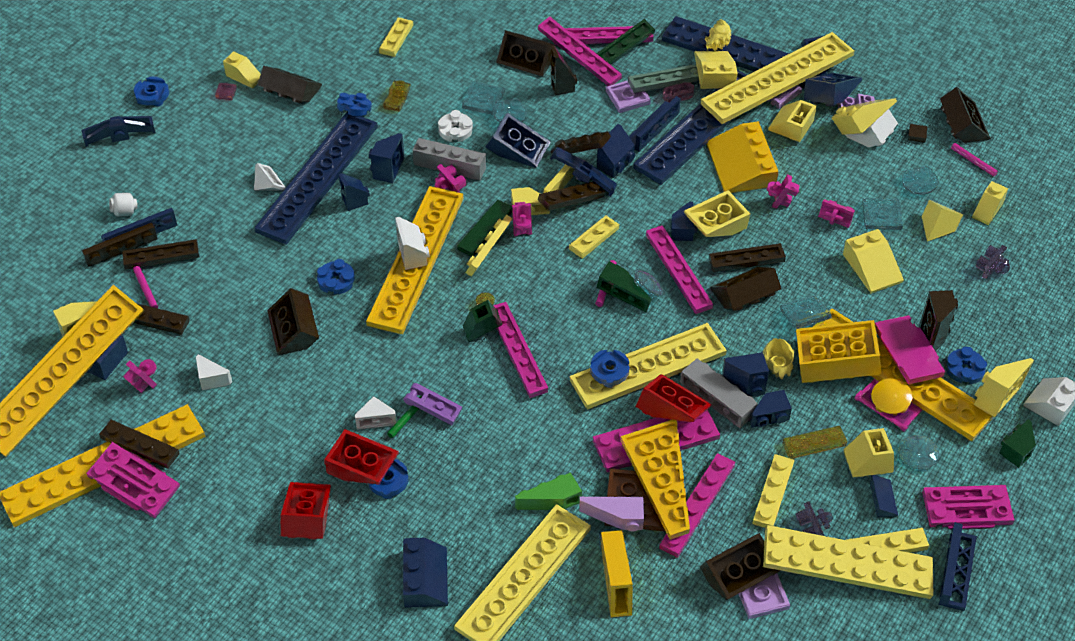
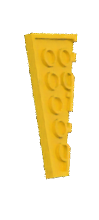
[620,420,690,540]

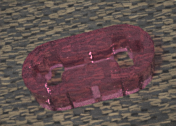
[663,82,694,103]

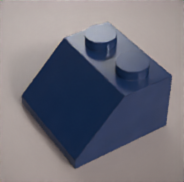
[596,124,635,178]
[369,133,405,183]
[722,352,769,397]

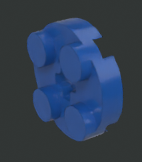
[134,77,169,107]
[337,93,372,116]
[317,259,355,294]
[946,347,987,384]
[590,350,630,388]
[368,459,409,499]

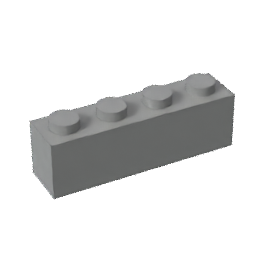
[413,138,486,181]
[680,358,758,428]

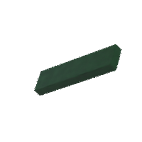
[596,19,655,65]
[457,200,512,257]

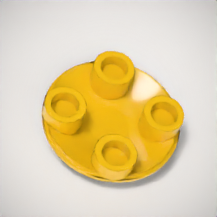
[871,378,912,414]

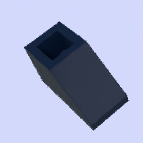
[670,202,697,241]
[750,390,792,428]

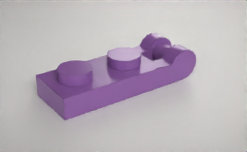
[403,383,462,425]

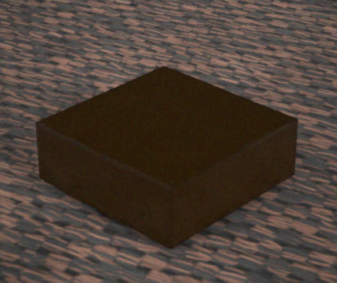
[908,124,927,143]

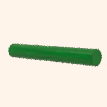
[387,396,422,438]

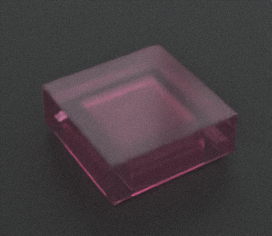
[215,83,237,100]

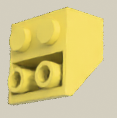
[768,100,817,142]
[844,428,894,477]

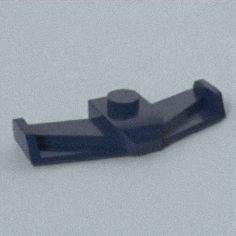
[81,116,156,147]
[550,147,617,197]

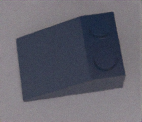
[804,73,862,107]
[485,113,550,168]

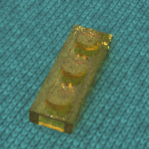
[782,426,847,459]

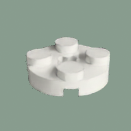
[438,110,473,142]

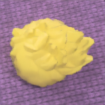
[705,19,731,51]
[763,338,794,379]

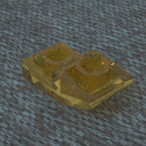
[383,80,411,112]

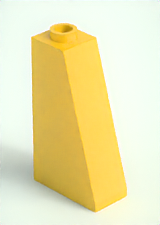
[601,530,633,617]

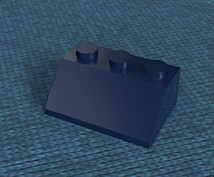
[403,537,448,608]

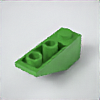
[515,472,582,510]

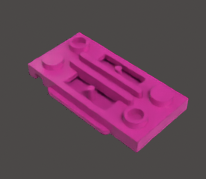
[875,315,945,385]
[86,442,180,518]
[922,485,1015,529]

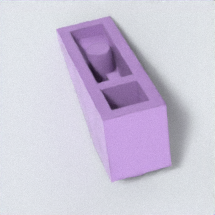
[579,497,644,531]

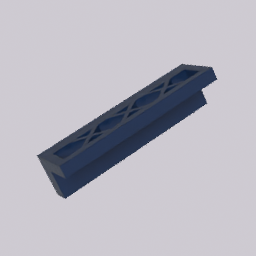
[629,96,681,152]
[101,207,177,242]
[938,522,977,611]

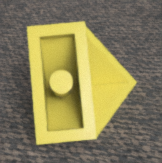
[922,200,963,242]

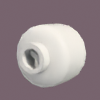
[109,193,137,217]

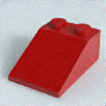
[635,374,711,422]
[324,429,399,485]
[281,482,331,540]

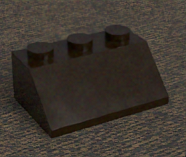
[496,30,557,77]
[258,66,322,104]
[940,87,991,143]
[710,267,781,311]
[267,288,319,355]
[919,290,958,352]
[700,533,781,600]

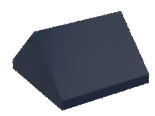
[87,335,128,380]

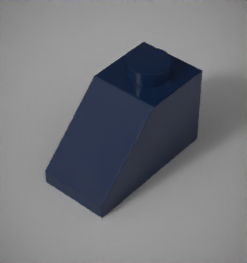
[339,173,370,211]

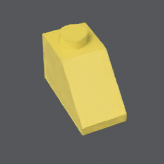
[223,51,261,88]
[972,181,1008,225]
[511,187,550,215]

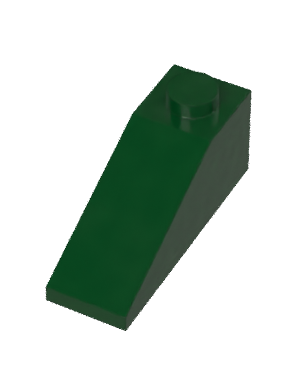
[596,261,652,313]

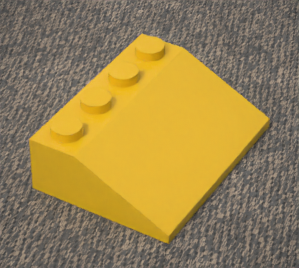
[706,121,779,193]
[796,320,882,383]

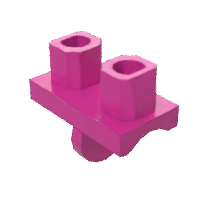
[434,164,466,193]
[767,174,800,209]
[818,199,855,228]
[512,202,532,236]
[123,359,157,393]

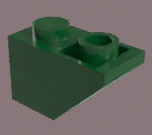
[463,300,503,342]
[999,419,1036,468]

